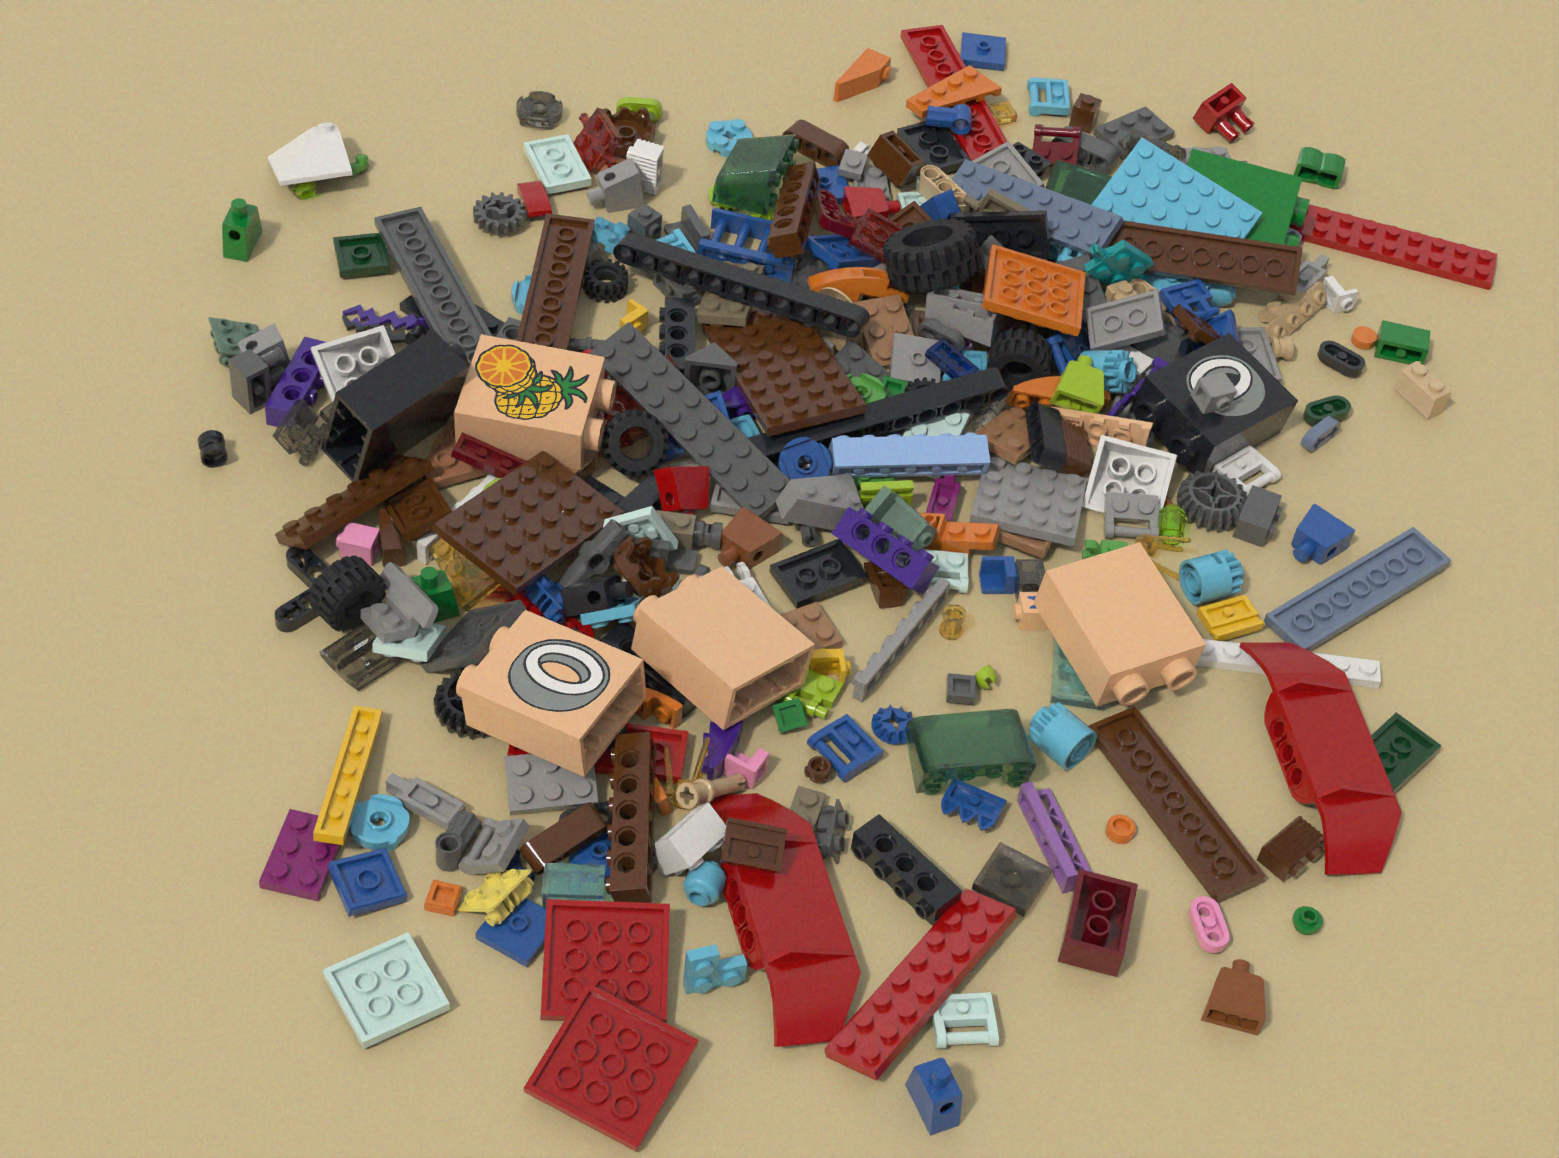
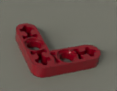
[814,189,885,248]

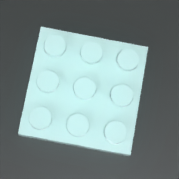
[323,932,450,1049]

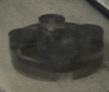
[516,91,563,130]

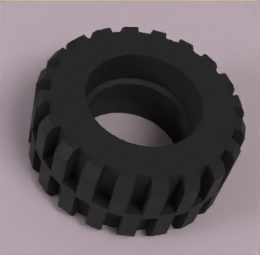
[883,218,981,293]

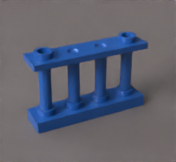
[698,207,795,283]

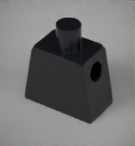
[560,575,633,617]

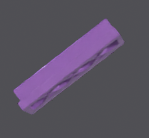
[1017,781,1092,894]

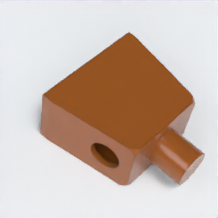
[718,507,782,569]
[1201,959,1266,1036]

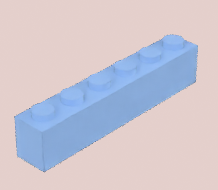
[828,433,990,478]

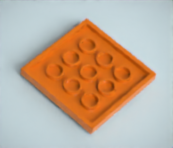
[981,244,1086,337]

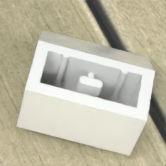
[655,802,726,877]

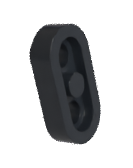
[1317,341,1365,377]

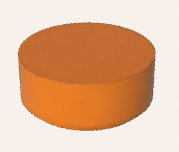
[1351,326,1377,349]
[1105,814,1136,844]

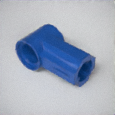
[926,104,972,135]

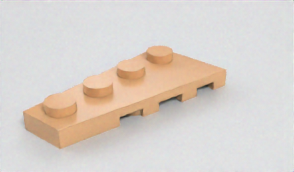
[1052,406,1153,449]

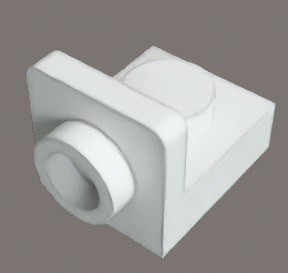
[1323,276,1359,314]

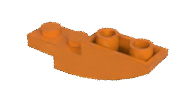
[807,267,910,303]
[1006,376,1110,413]
[919,513,1000,557]

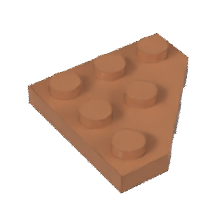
[422,415,488,488]

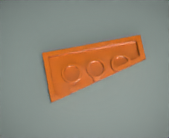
[906,65,1002,118]

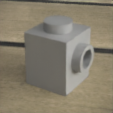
[1191,372,1237,414]

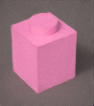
[336,522,380,567]

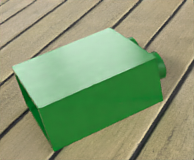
[1187,149,1310,247]

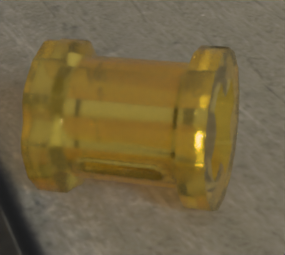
[939,604,967,641]

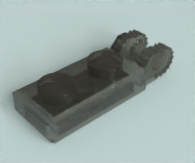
[1121,129,1187,161]

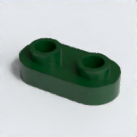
[1303,395,1351,426]

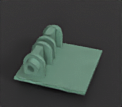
[209,317,259,367]

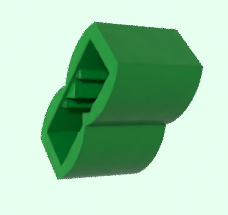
[1294,147,1346,189]

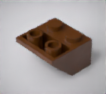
[867,130,925,187]

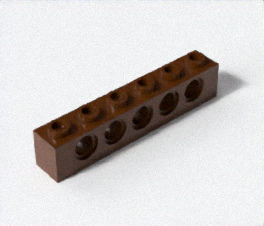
[767,161,821,259]
[605,732,656,903]

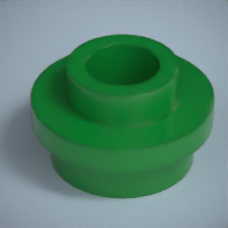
[1292,906,1323,935]

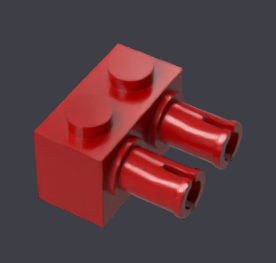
[1192,83,1255,143]

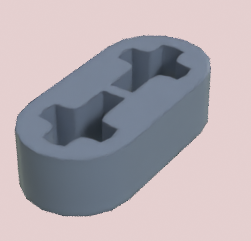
[1301,416,1341,453]

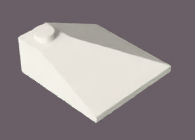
[268,122,352,186]
[310,325,395,405]
[1082,435,1177,526]

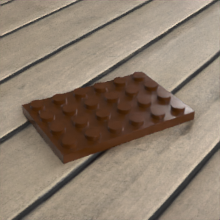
[433,451,624,596]

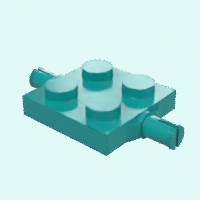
[1084,239,1154,286]

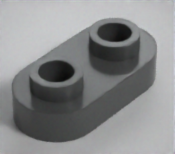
[918,318,965,354]

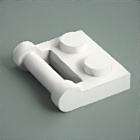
[1212,445,1281,497]

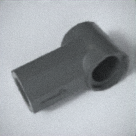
[435,810,481,872]

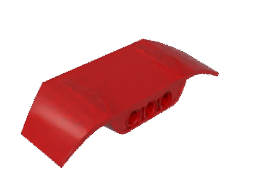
[1239,642,1402,875]
[710,793,861,1047]

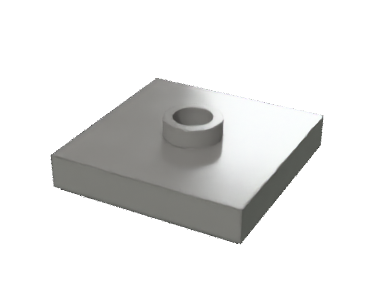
[889,332,943,383]

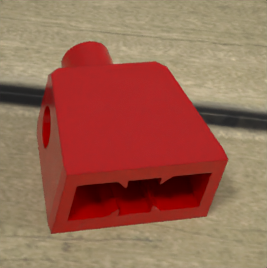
[842,186,900,228]
[654,466,710,515]

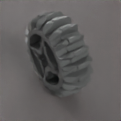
[1177,469,1247,533]

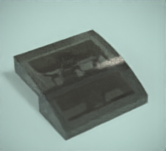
[320,623,403,691]

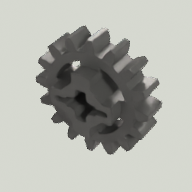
[473,192,526,236]

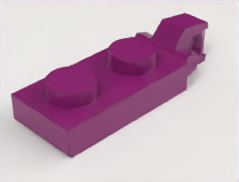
[926,475,961,522]

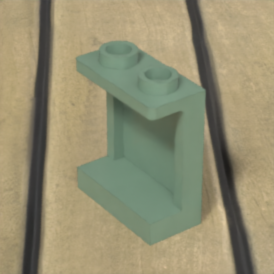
[864,486,937,567]

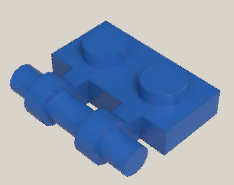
[1159,279,1219,326]

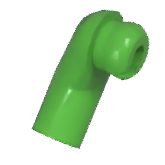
[350,154,369,175]

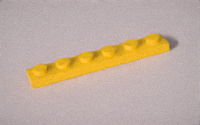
[313,705,383,845]

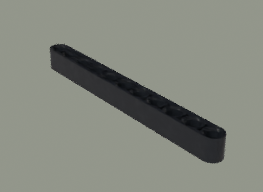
[613,233,870,338]
[748,367,1010,466]

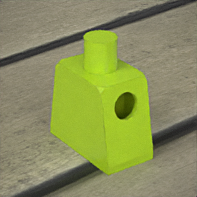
[1049,355,1104,414]

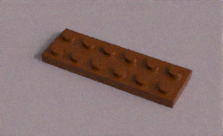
[275,454,434,550]

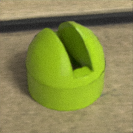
[974,665,997,689]

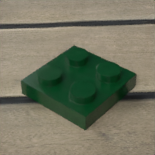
[333,233,390,278]

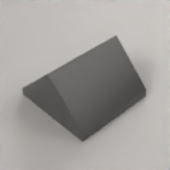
[684,342,737,396]

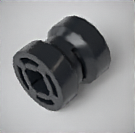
[197,430,228,468]

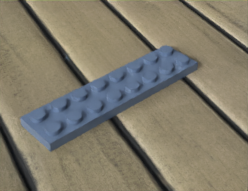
[952,159,1124,258]
[1264,527,1451,651]

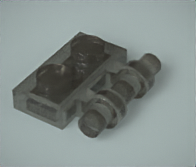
[272,398,327,466]

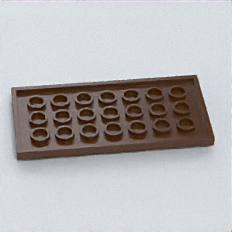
[702,309,866,437]

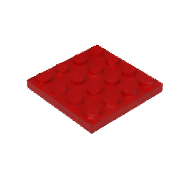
[540,899,670,1023]
[524,982,699,1152]

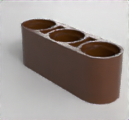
[782,119,850,167]
[519,802,608,875]

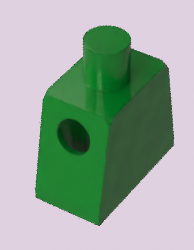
[222,198,262,262]
[411,566,460,623]

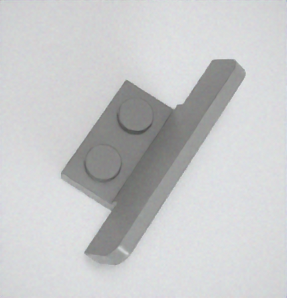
[361,562,438,644]

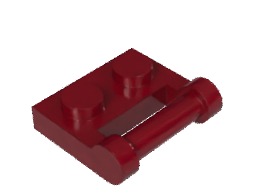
[1032,124,1082,168]

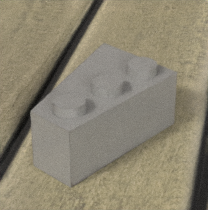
[925,287,1004,347]
[776,474,864,530]

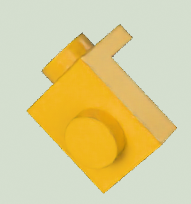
[619,299,648,333]
[809,648,850,687]

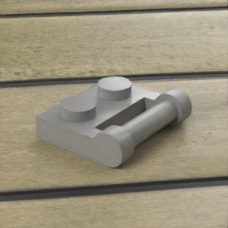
[1104,492,1159,542]
[458,818,530,875]

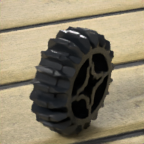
[433,668,485,739]

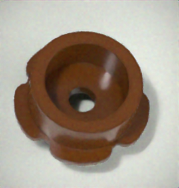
[804,756,833,783]

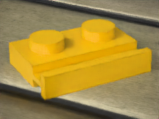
[1196,595,1264,641]

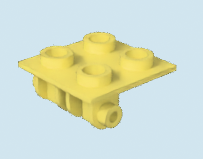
[456,869,534,926]

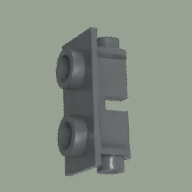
[815,799,850,864]

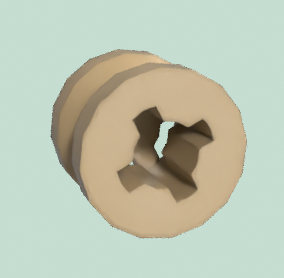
[1268,335,1294,360]

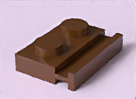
[719,817,788,874]

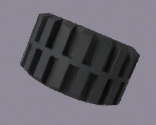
[986,328,1052,392]
[601,409,669,477]
[309,555,387,632]

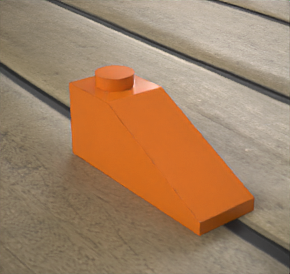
[833,48,892,102]

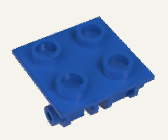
[524,575,581,625]

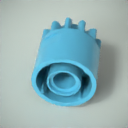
[1080,350,1136,394]
[1179,549,1244,605]
[1027,702,1097,771]

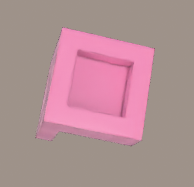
[723,748,769,790]

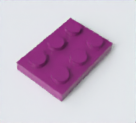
[259,809,341,902]

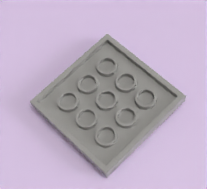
[969,456,1087,547]

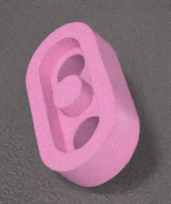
[1188,896,1230,953]

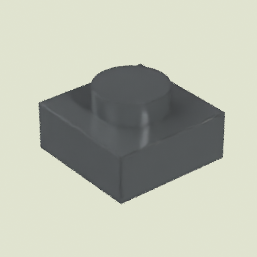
[946,673,976,705]

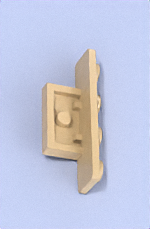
[1258,282,1327,338]

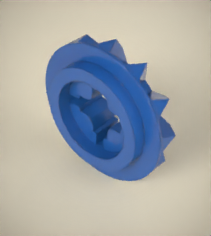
[871,704,917,745]

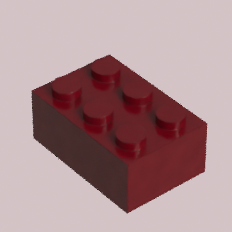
[1057,869,1138,977]

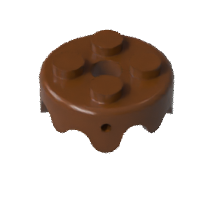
[597,107,656,156]
[613,535,680,598]

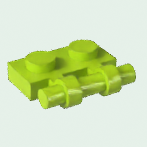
[778,669,844,719]

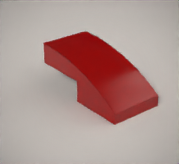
[517,181,552,217]

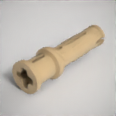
[676,773,746,809]

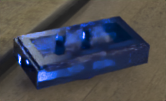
[925,338,980,379]

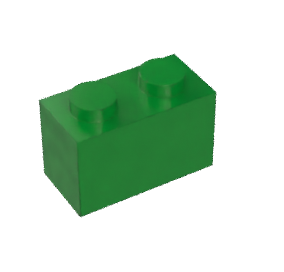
[1374,320,1431,365]

